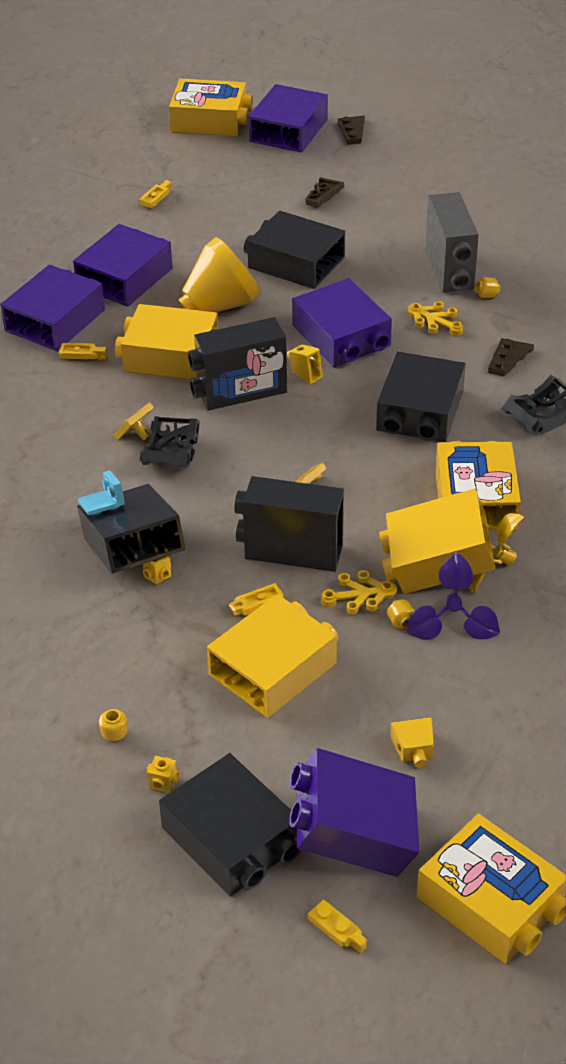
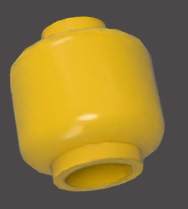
[475,277,500,299]
[387,599,415,629]
[99,709,128,741]

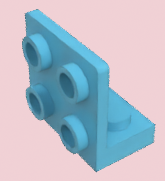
[78,471,125,515]

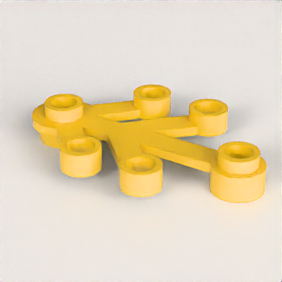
[407,301,463,336]
[321,570,397,614]

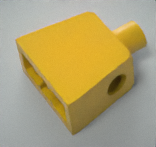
[287,345,323,384]
[390,717,434,768]

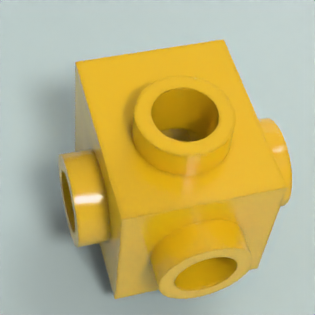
[143,556,171,585]
[146,756,180,793]

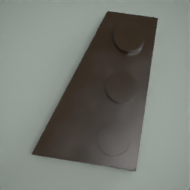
[337,115,365,145]
[305,177,345,208]
[488,338,534,376]

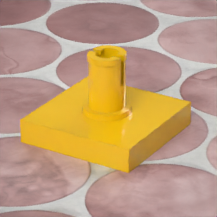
[113,402,154,441]

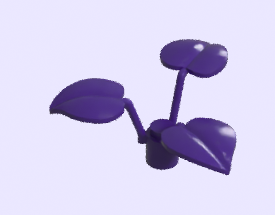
[406,552,500,640]

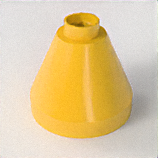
[178,237,261,313]

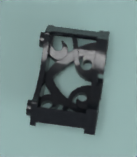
[501,374,566,434]
[140,416,200,468]

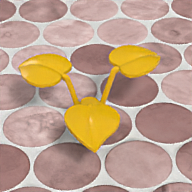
[468,513,524,594]

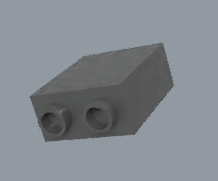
[425,192,479,292]

